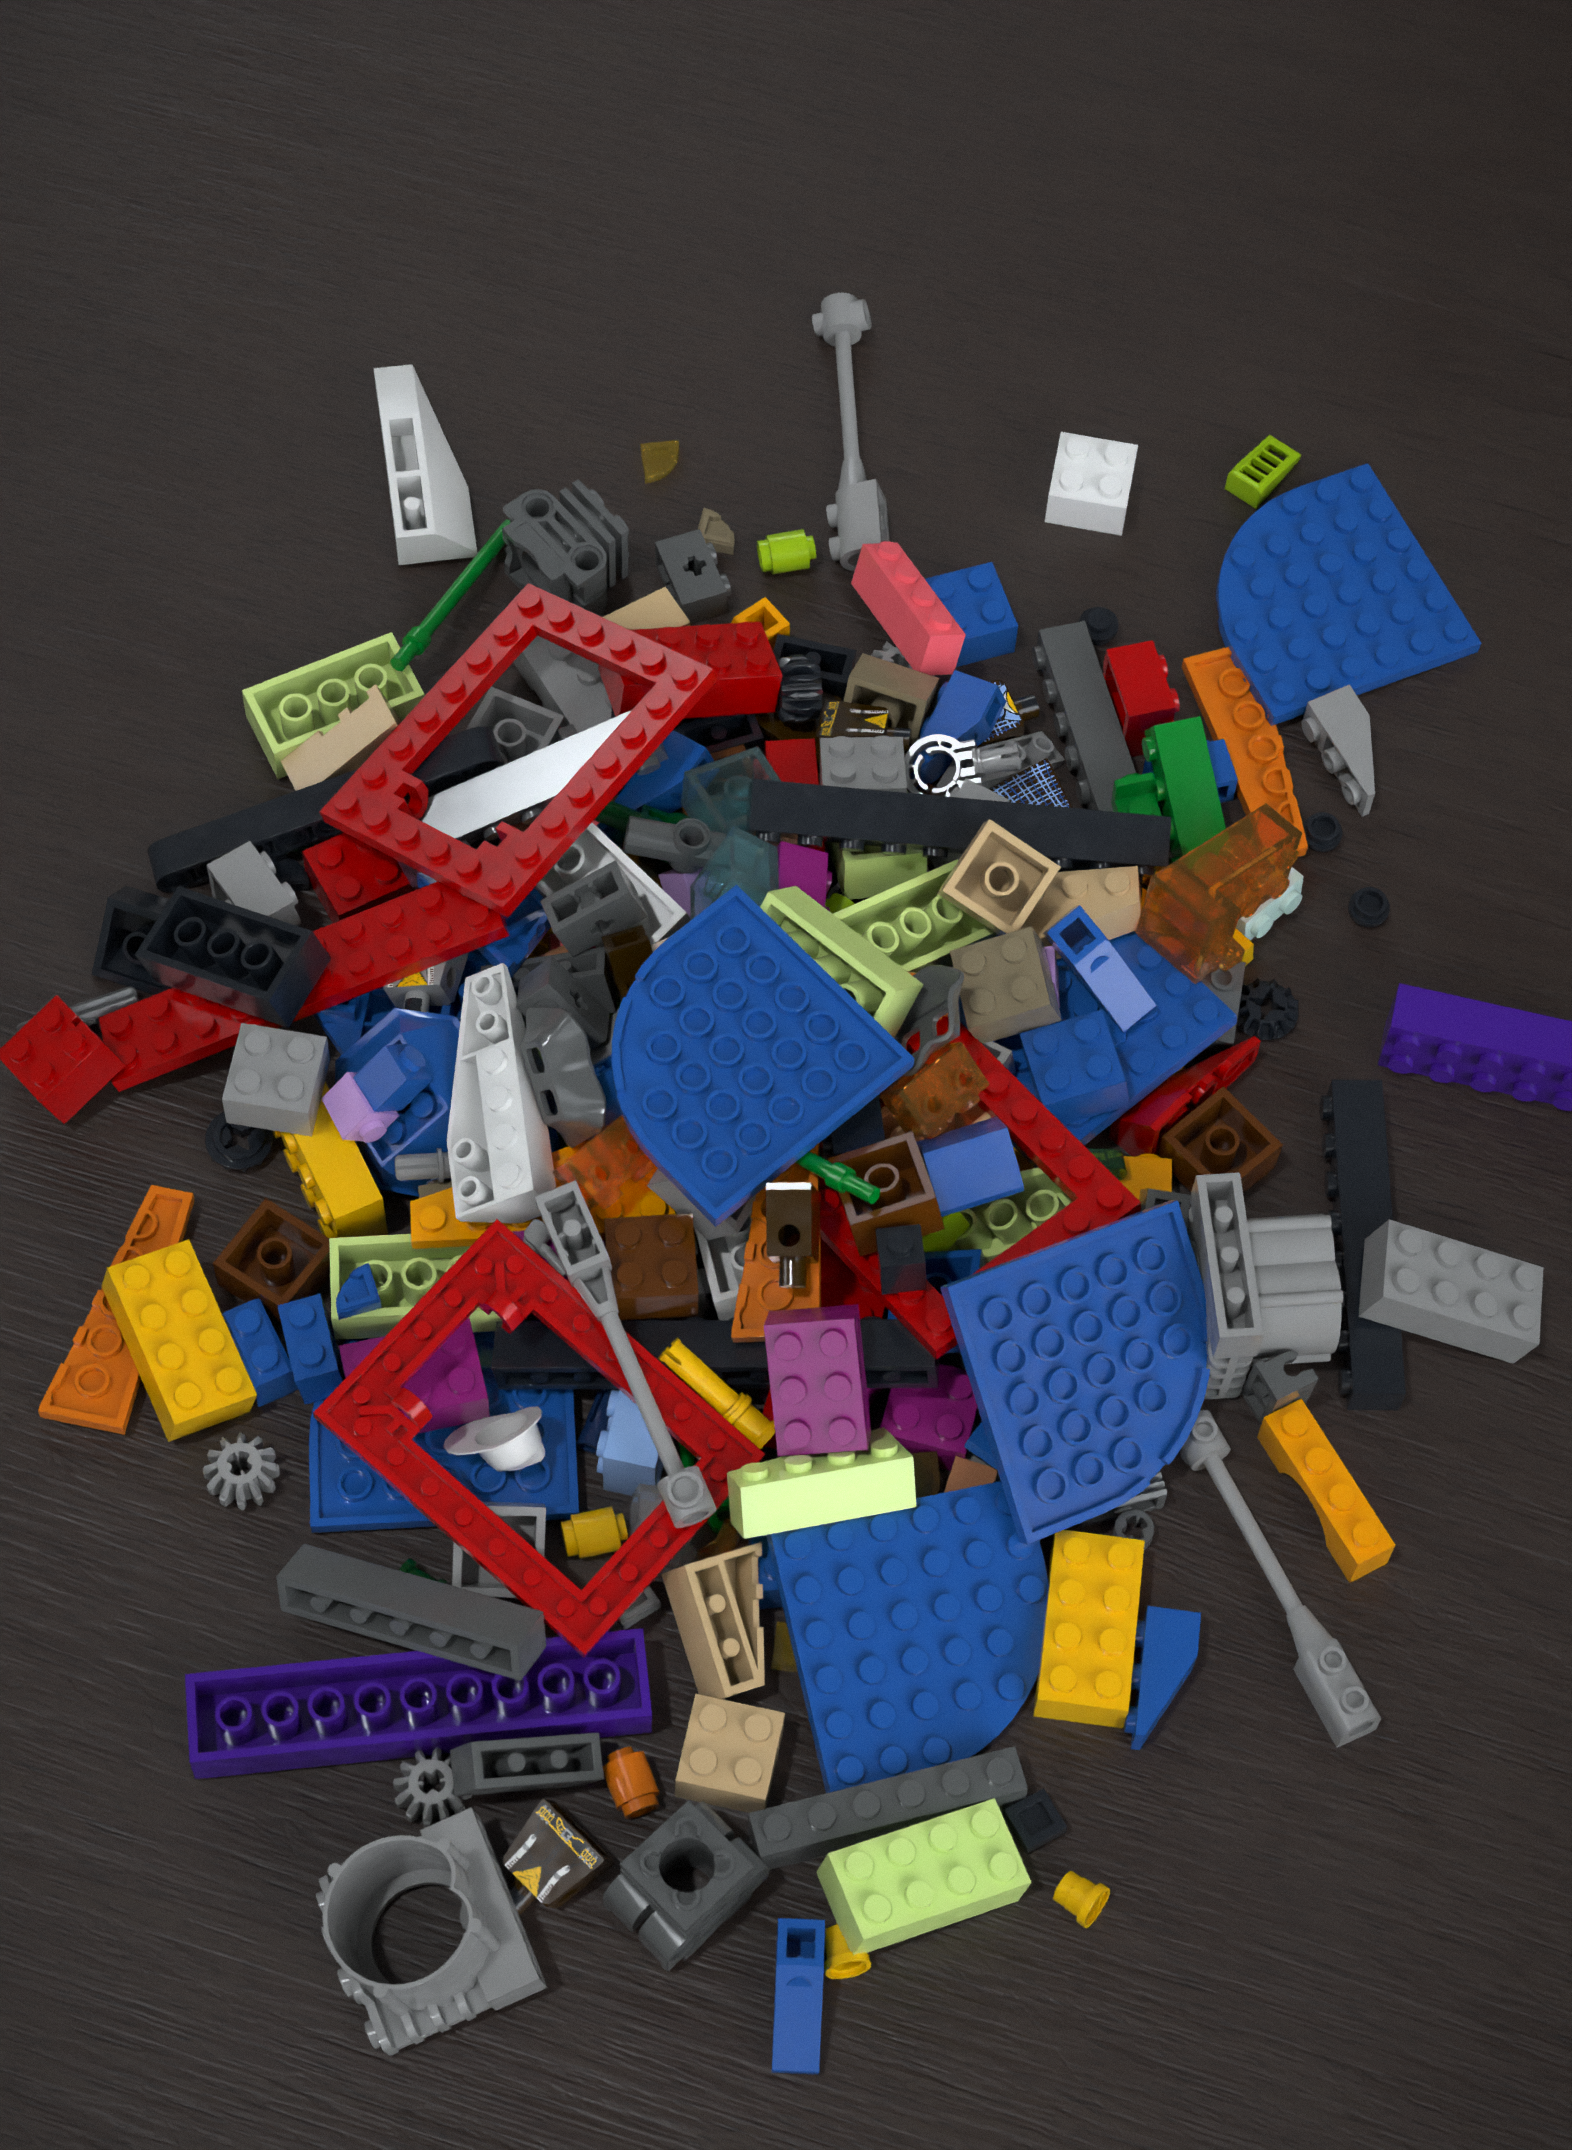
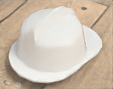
[444,1407,545,1471]

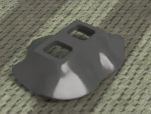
[894,965,965,1076]
[520,1007,607,1148]

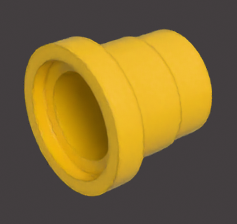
[1053,1870,1110,1928]
[824,1924,871,1979]

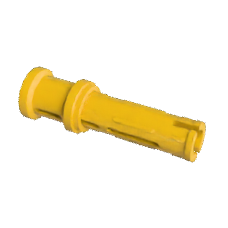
[658,1338,775,1449]

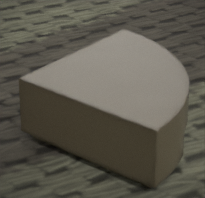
[698,508,734,555]

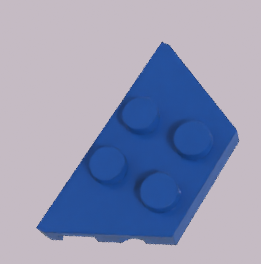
[417,872,551,977]

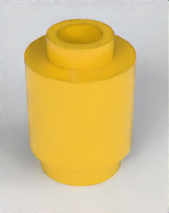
[560,1506,628,1559]

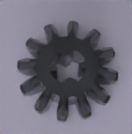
[775,654,823,724]

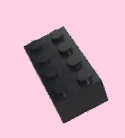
[135,886,332,1028]

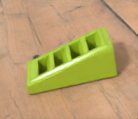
[1225,435,1301,509]

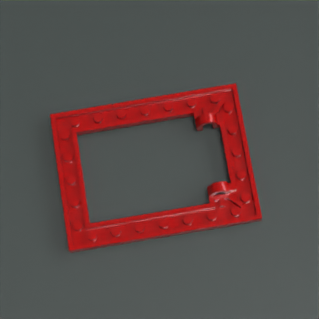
[319,583,717,918]
[820,1016,1141,1360]
[313,1219,765,1658]

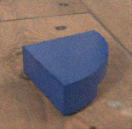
[336,1263,382,1320]

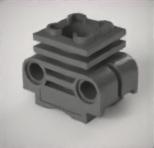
[502,479,629,616]
[603,1800,769,1972]

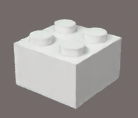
[1045,432,1138,536]

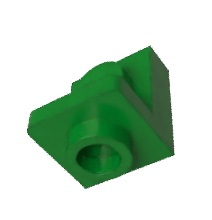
[1111,773,1162,816]

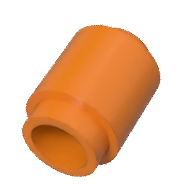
[603,1747,660,1819]

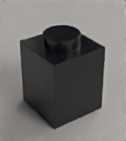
[875,1224,926,1295]

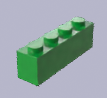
[1142,716,1236,888]

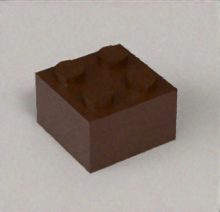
[1157,1086,1283,1193]
[828,1131,945,1257]
[213,1198,330,1326]
[604,1213,699,1320]

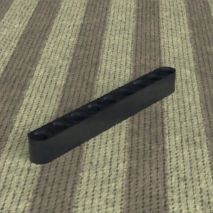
[147,726,504,893]

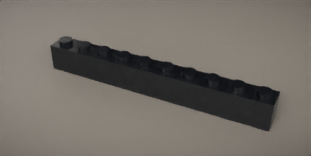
[745,779,1171,878]
[491,1316,940,1389]

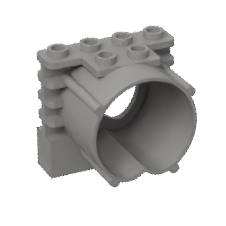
[1186,1173,1343,1399]
[316,1807,547,2056]

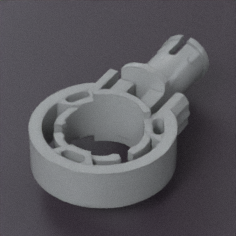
[905,734,1022,797]

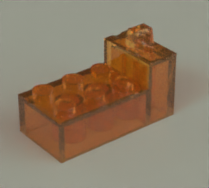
[1136,803,1302,984]

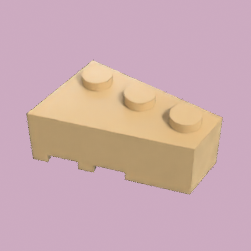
[281,684,401,791]
[1020,866,1143,959]
[662,1542,765,1699]

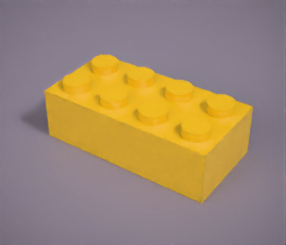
[273,1082,388,1238]
[102,1239,257,1442]
[1033,1530,1145,1728]

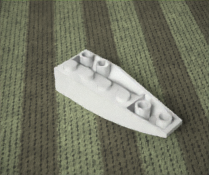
[374,364,477,565]
[447,963,556,1223]

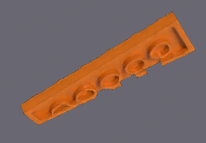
[1182,647,1308,861]
[731,1143,821,1343]
[38,1185,195,1435]

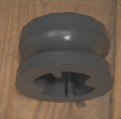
[1112,1509,1154,1550]

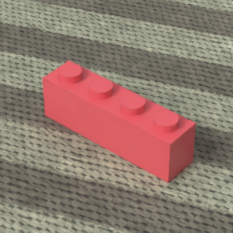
[851,541,966,676]

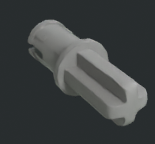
[395,1148,451,1183]

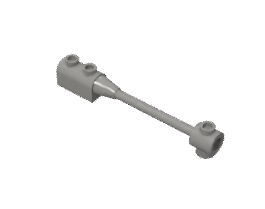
[812,293,890,571]
[534,1180,717,1528]
[1180,1410,1381,1748]

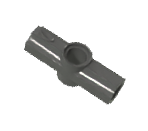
[623,816,755,876]

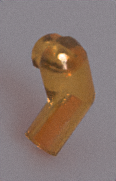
[691,1518,741,1563]

